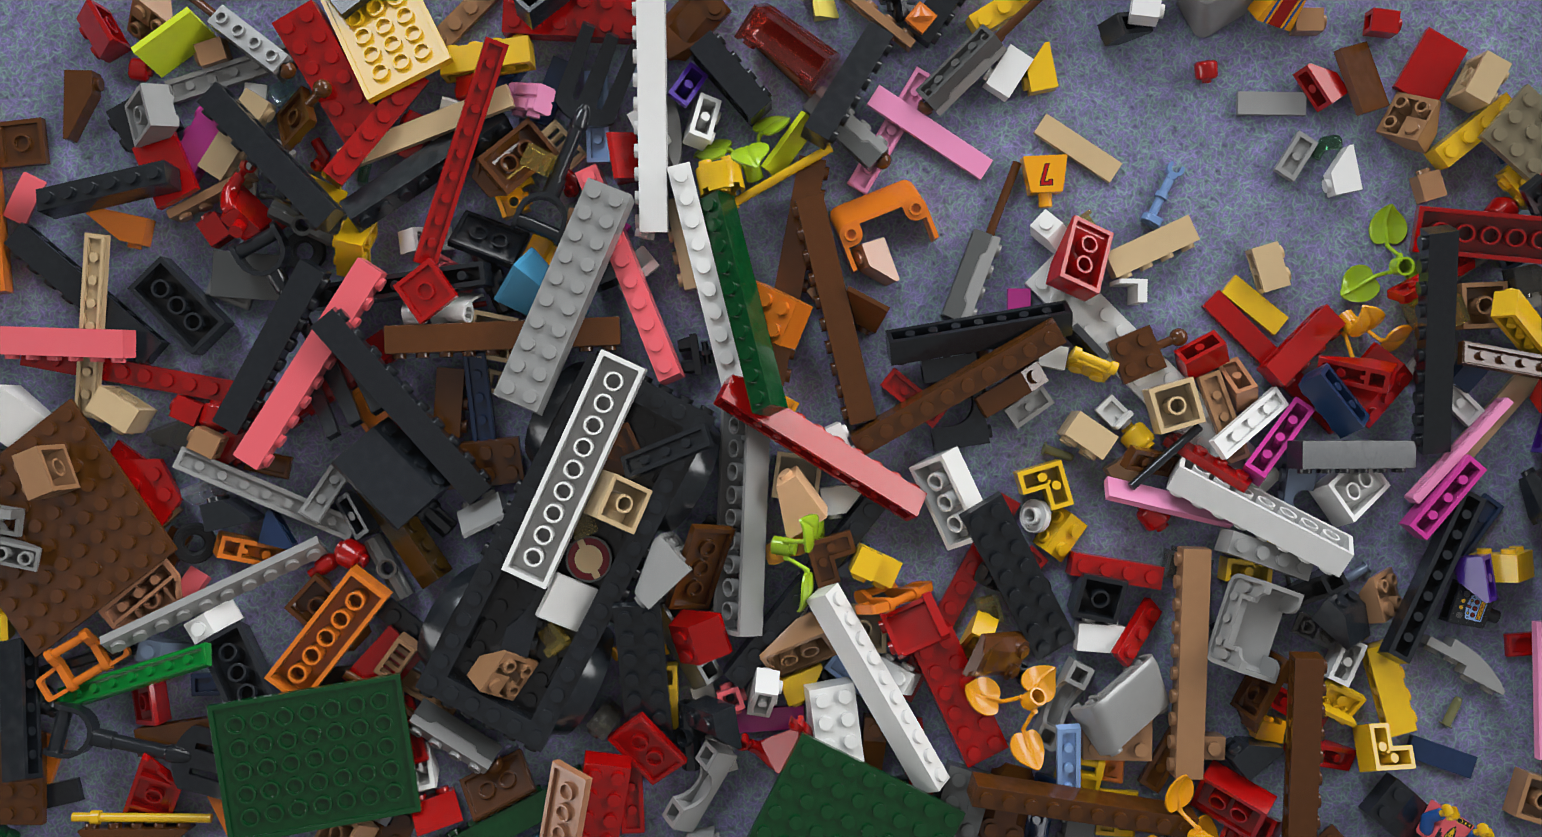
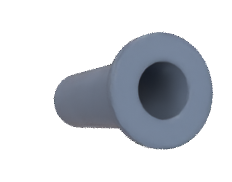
[1345,561,1372,583]

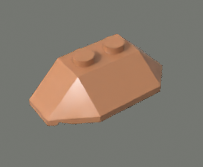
[98,558,183,630]

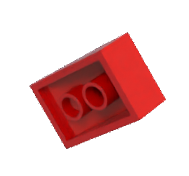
[1046,215,1114,302]

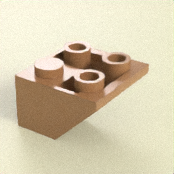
[127,0,173,40]
[1376,92,1441,154]
[1358,567,1402,624]
[467,650,539,701]

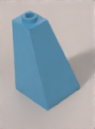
[494,247,590,318]

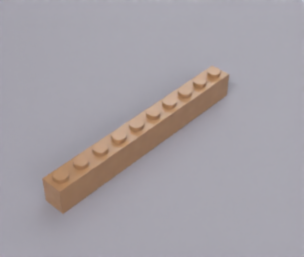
[1166,546,1212,780]

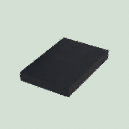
[447,210,530,269]

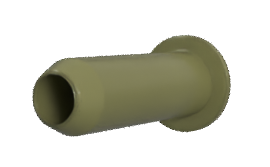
[1041,441,1074,462]
[1439,696,1462,729]

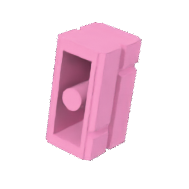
[509,82,556,120]

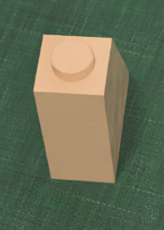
[776,465,828,538]

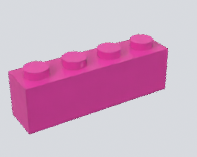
[181,106,219,198]
[1242,397,1315,487]
[1398,454,1487,540]

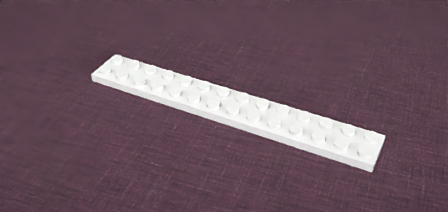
[1024,254,1279,492]

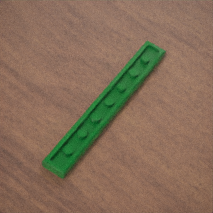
[57,642,212,706]

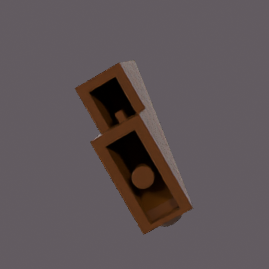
[77,822,196,837]

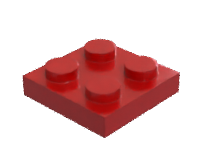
[393,258,459,324]

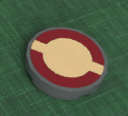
[565,536,613,583]

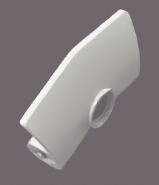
[401,292,484,325]

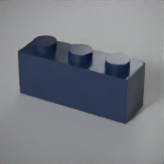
[1298,363,1370,439]

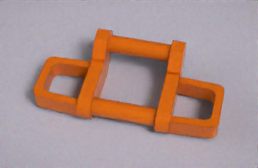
[854,581,934,615]
[36,627,132,702]

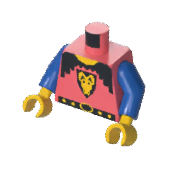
[1416,799,1495,837]

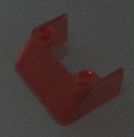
[734,3,841,91]

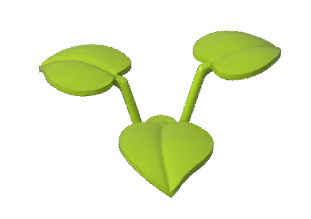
[693,116,791,183]
[1340,204,1419,304]
[771,514,825,612]

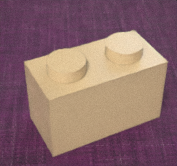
[1245,241,1291,294]

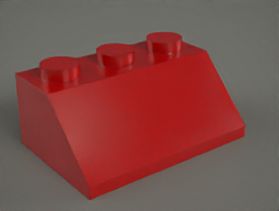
[1346,342,1413,429]
[1190,760,1277,837]

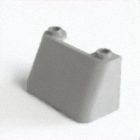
[1176,0,1254,38]
[634,531,693,609]
[1207,573,1304,684]
[1069,654,1170,757]

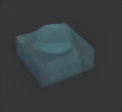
[269,79,296,108]

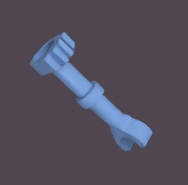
[1140,161,1185,229]

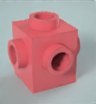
[714,681,748,715]

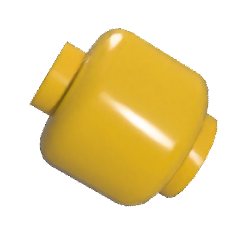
[1120,422,1155,449]

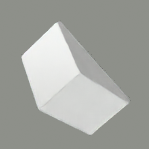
[415,742,439,792]

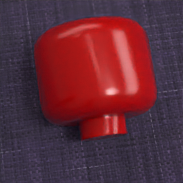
[128,57,154,83]
[1194,60,1218,83]

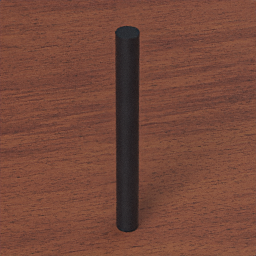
[1128,424,1203,490]

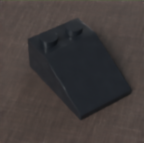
[1358,772,1428,837]

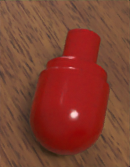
[307,553,338,578]

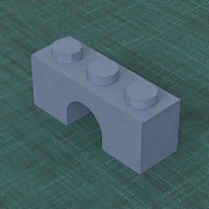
[1274,463,1316,515]

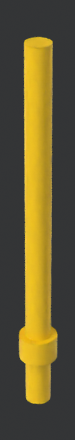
[734,144,833,209]
[71,810,213,824]

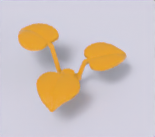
[1339,305,1413,357]
[965,665,1056,770]
[1148,774,1219,837]

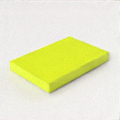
[131,7,216,78]

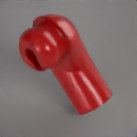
[310,137,331,172]
[563,169,579,198]

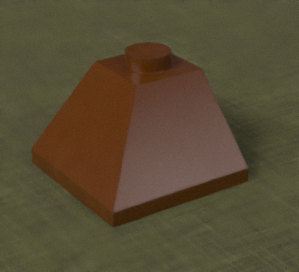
[846,286,890,336]

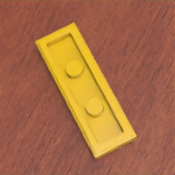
[1221,275,1289,336]

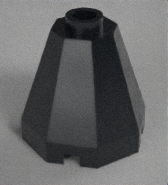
[1518,467,1542,525]

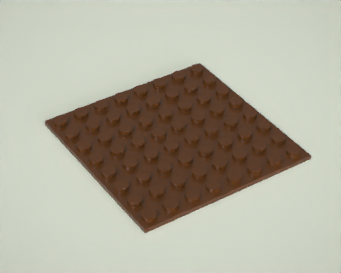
[0,399,178,658]

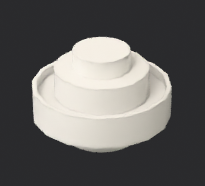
[1020,499,1051,533]

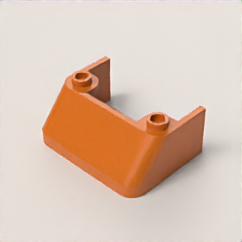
[829,180,939,274]

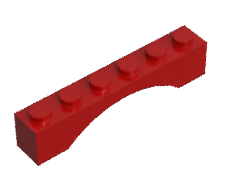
[321,77,429,190]

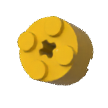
[695,155,745,199]

